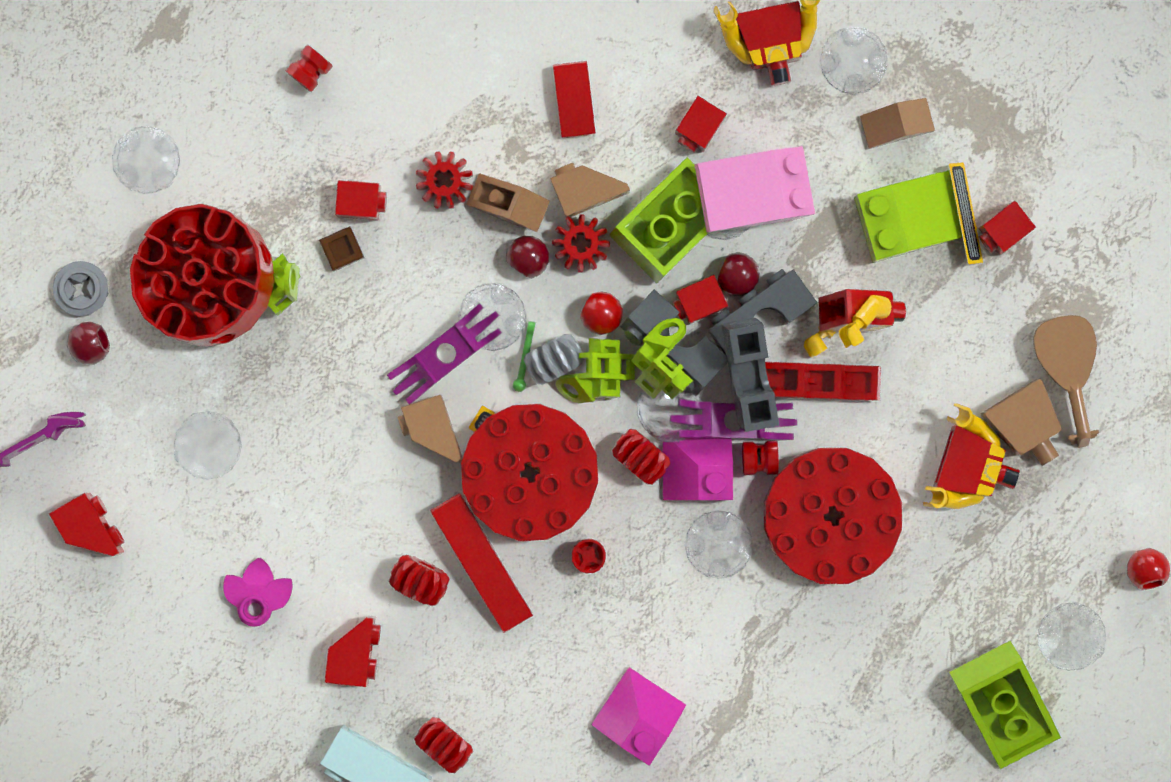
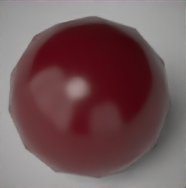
[506,236,549,279]
[718,252,760,296]
[67,322,110,365]

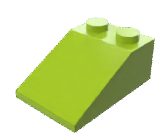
[609,157,709,284]
[854,170,963,263]
[949,641,1061,769]

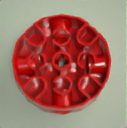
[130,204,275,347]
[461,404,598,541]
[764,448,902,584]

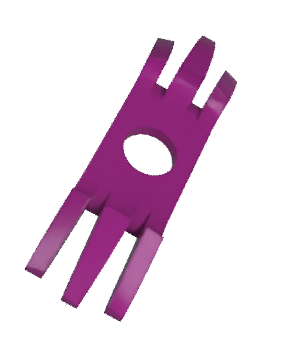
[387,303,502,405]
[670,399,798,441]
[0,412,86,467]

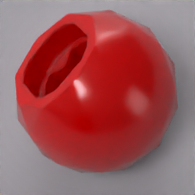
[580,291,623,335]
[1127,548,1170,590]

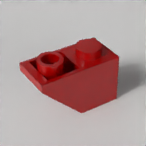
[49,493,125,556]
[325,616,381,687]

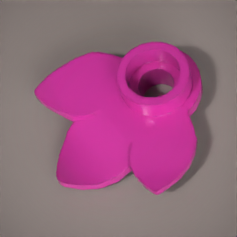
[223,558,293,627]

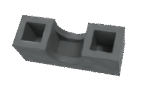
[708,269,818,355]
[620,289,728,397]
[722,318,779,432]

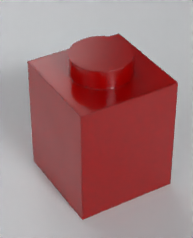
[675,96,727,153]
[335,180,387,220]
[978,201,1036,255]
[673,275,728,325]

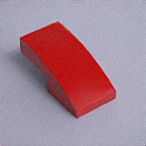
[553,61,596,138]

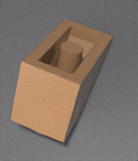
[550,163,630,218]
[466,173,550,232]
[398,395,463,462]

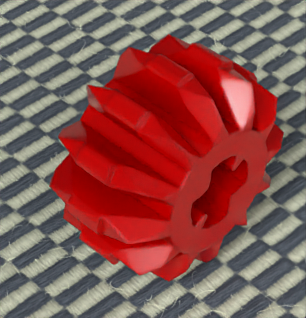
[416,151,473,209]
[552,214,610,273]
[612,429,671,485]
[388,555,450,606]
[414,717,473,773]

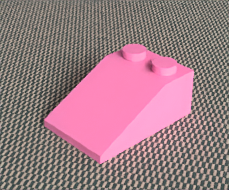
[694,146,815,233]

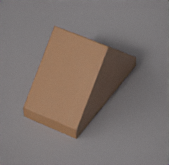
[860,98,935,149]

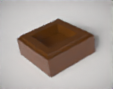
[319,226,365,272]

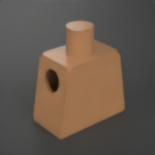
[980,379,1062,466]

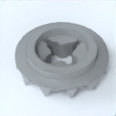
[53,261,109,316]

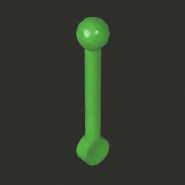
[513,321,536,392]

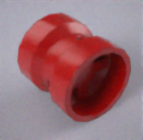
[285,44,333,93]
[742,441,779,475]
[572,539,606,574]

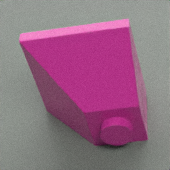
[662,431,733,500]
[591,667,686,766]

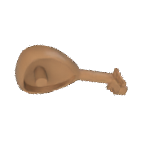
[1033,315,1099,448]

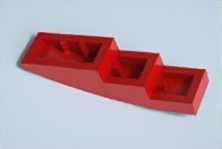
[765,362,881,401]
[430,493,533,633]

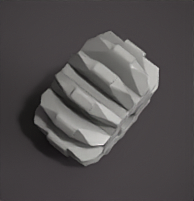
[524,334,584,385]

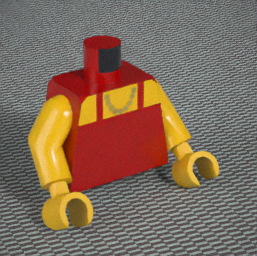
[713,0,820,86]
[804,289,906,358]
[923,403,1020,509]

